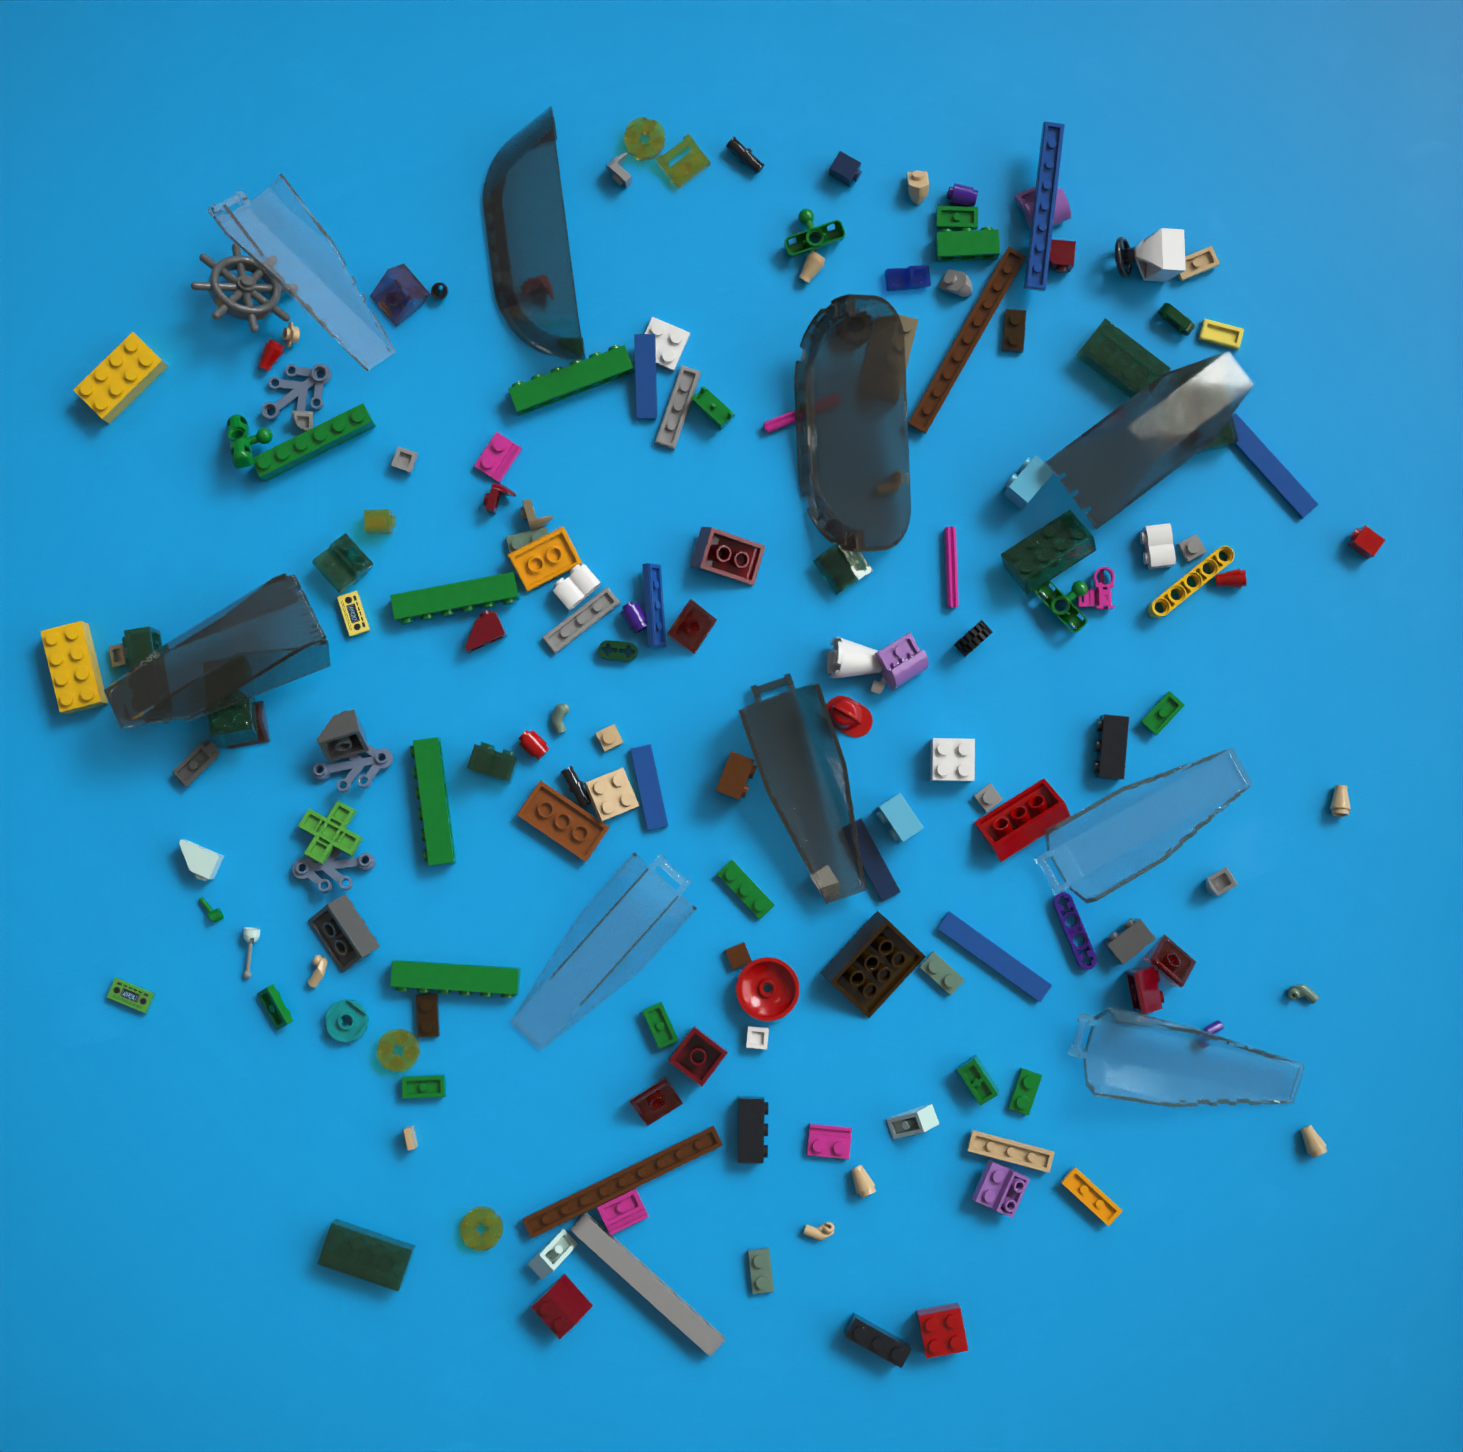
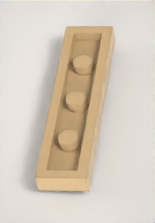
[967,1130,1055,1173]

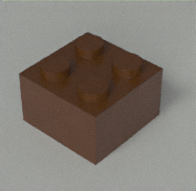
[716,751,757,801]

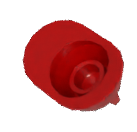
[825,696,873,737]

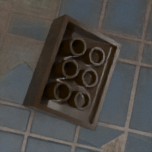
[820,911,926,1018]

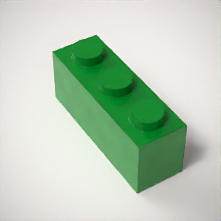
[935,227,1000,262]

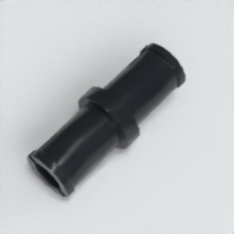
[726,136,765,175]
[560,766,592,808]

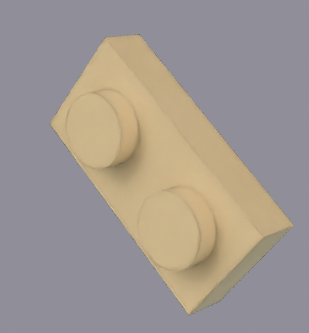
[1178,246,1220,282]

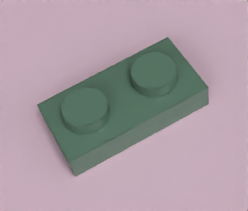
[506,527,548,553]
[919,951,965,995]
[748,1247,774,1294]

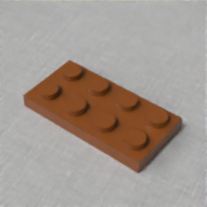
[517,780,610,862]

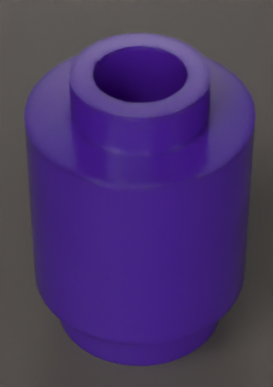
[946,183,978,207]
[620,601,647,634]

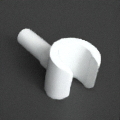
[871,677,886,694]

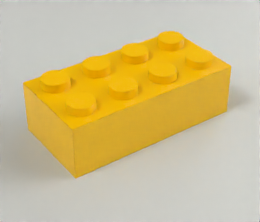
[73,332,168,424]
[40,621,108,714]

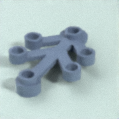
[261,364,331,420]
[312,744,393,793]
[292,848,376,893]

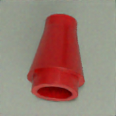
[258,339,284,371]
[1215,568,1247,589]

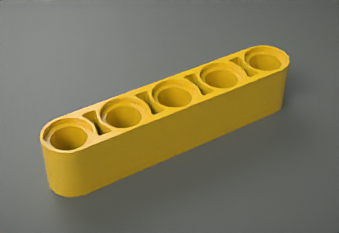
[1148,546,1234,619]

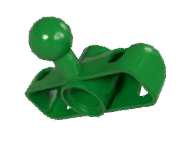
[784,209,845,258]
[227,414,273,469]
[1034,579,1088,633]

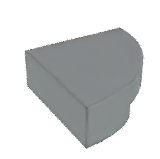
[291,410,313,432]

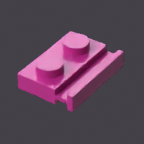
[474,432,522,483]
[807,1123,852,1159]
[597,1188,649,1235]

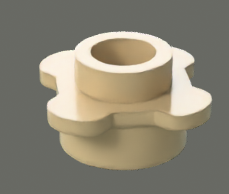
[282,322,300,347]

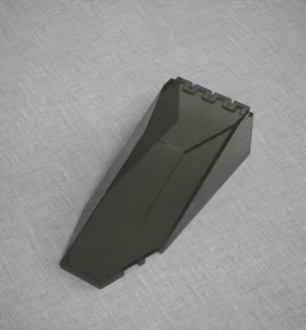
[1045,351,1254,529]
[104,573,330,728]

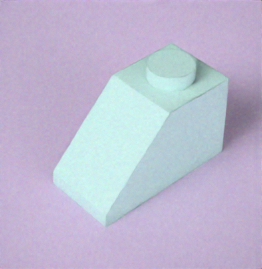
[179,839,224,881]
[886,1104,939,1139]
[528,1229,578,1279]

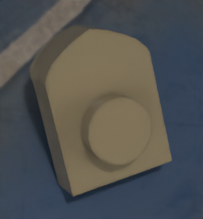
[520,499,553,530]

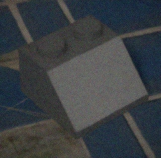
[317,710,369,762]

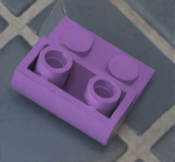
[1016,186,1071,229]
[874,632,928,690]
[971,1160,1030,1218]

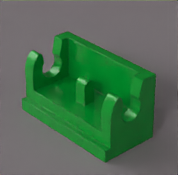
[691,386,735,430]
[957,1055,999,1106]

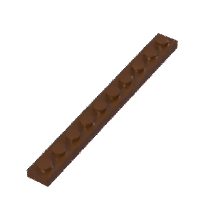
[908,247,1026,435]
[522,1125,723,1238]

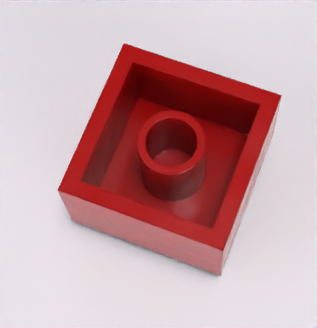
[916,1303,968,1359]

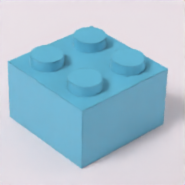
[1003,456,1055,510]
[876,793,924,843]

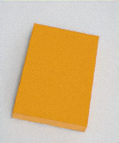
[508,526,582,592]

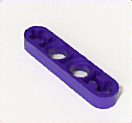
[1052,892,1097,970]

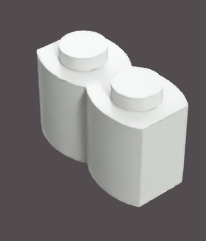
[1140,523,1176,569]
[553,564,601,611]

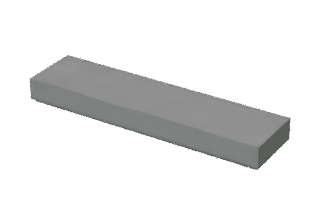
[655,365,701,450]
[542,586,621,654]

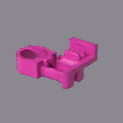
[1077,566,1115,610]

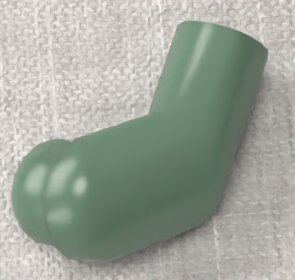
[551,703,570,735]
[1287,984,1319,1004]

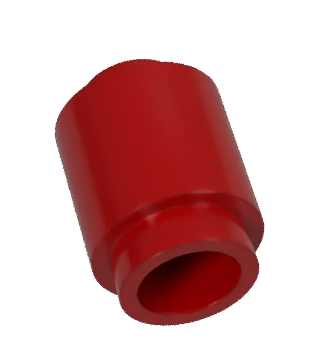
[518,730,550,760]

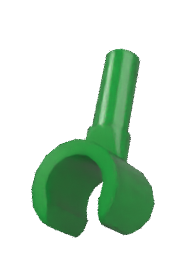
[199,897,224,922]

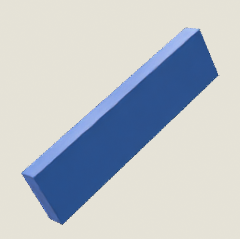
[634,334,658,418]
[642,563,667,648]
[631,744,668,830]

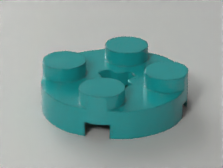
[325,999,369,1042]

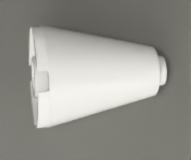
[827,637,883,679]

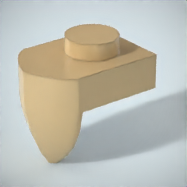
[907,170,929,205]

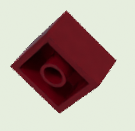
[668,1025,728,1087]

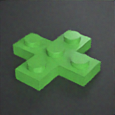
[298,801,363,865]

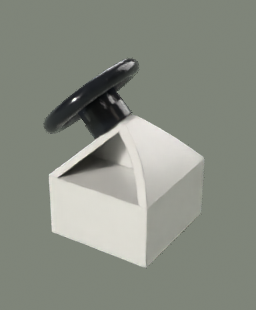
[1115,228,1186,282]

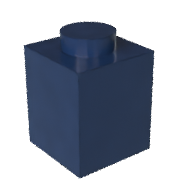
[828,151,862,187]

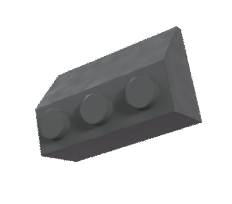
[308,894,380,973]

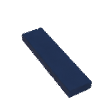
[842,818,901,902]

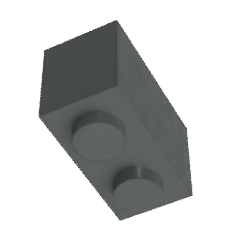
[1104,918,1156,965]

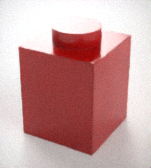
[1348,525,1385,559]

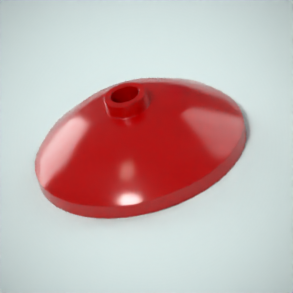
[736,957,800,1021]

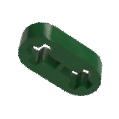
[1158,303,1195,336]
[598,640,638,662]

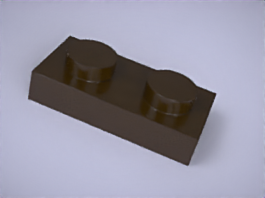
[1002,309,1026,353]
[416,993,440,1037]

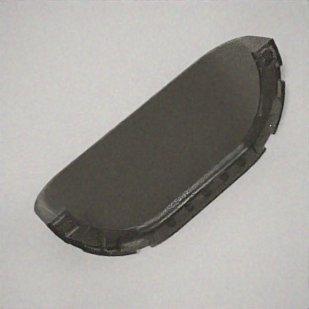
[483,106,586,360]
[794,294,911,552]

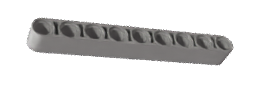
[571,1212,726,1356]

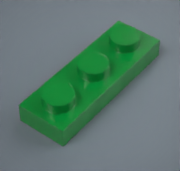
[717,860,775,919]

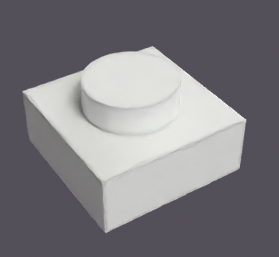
[746,1026,769,1050]

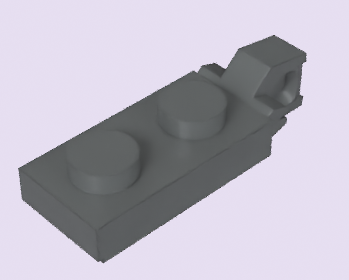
[172,736,226,788]

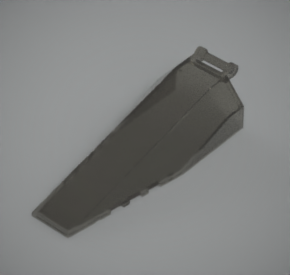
[737,673,867,904]

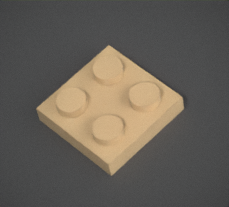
[584,768,639,822]

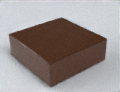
[725,942,752,969]

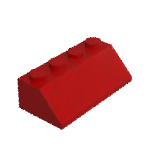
[974,779,1071,862]

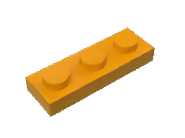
[1060,1166,1123,1226]

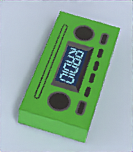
[107,977,156,1013]

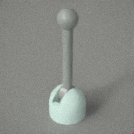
[243,927,261,979]

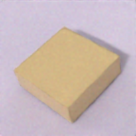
[403,1125,418,1150]

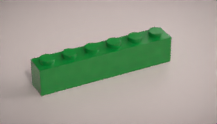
[508,345,634,416]
[253,403,376,482]
[390,572,520,624]
[410,737,456,866]
[390,960,521,998]

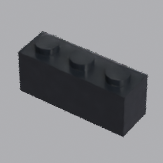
[1093,714,1129,780]
[738,1096,768,1163]
[844,1313,912,1368]

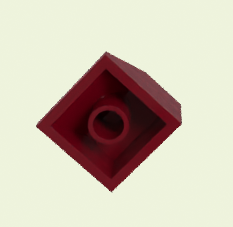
[1125,966,1164,1015]
[531,1273,593,1339]

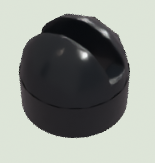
[431,282,449,299]

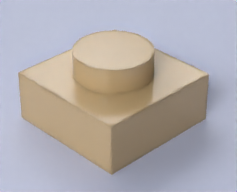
[596,724,624,752]

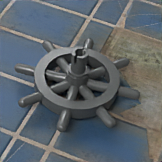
[191,243,298,333]

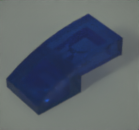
[885,265,931,291]

